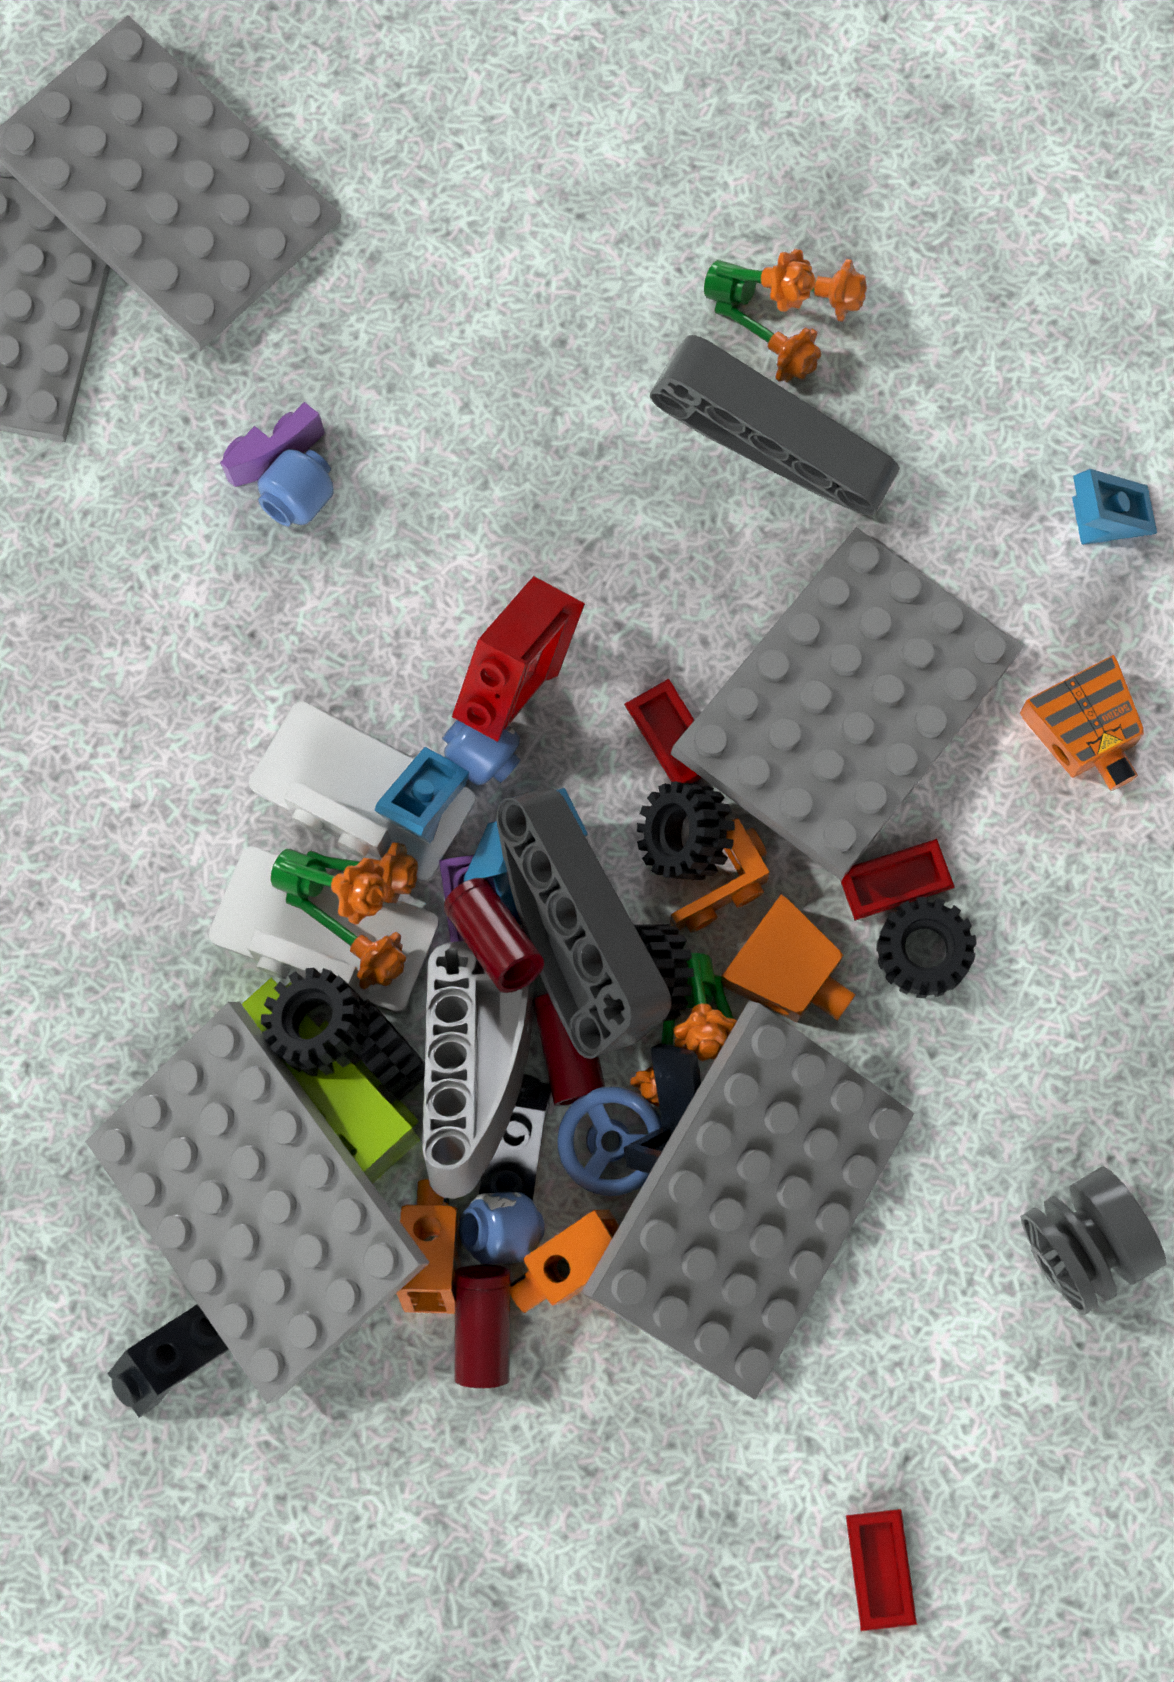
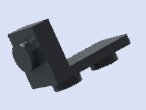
[624,1043,701,1174]
[479,1074,552,1201]
[108,1304,229,1418]

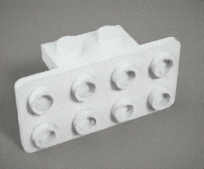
[249,701,476,882]
[209,846,439,1013]

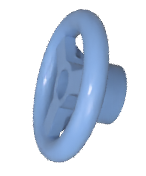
[557,1087,662,1196]

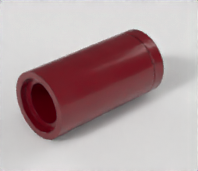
[443,878,544,993]
[533,993,605,1106]
[454,1264,510,1389]

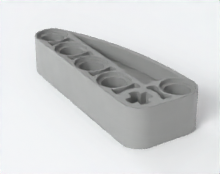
[422,941,534,1199]

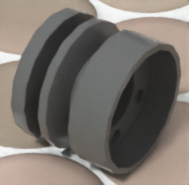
[1020,1166,1166,1315]

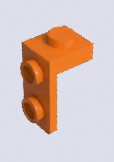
[670,818,770,933]

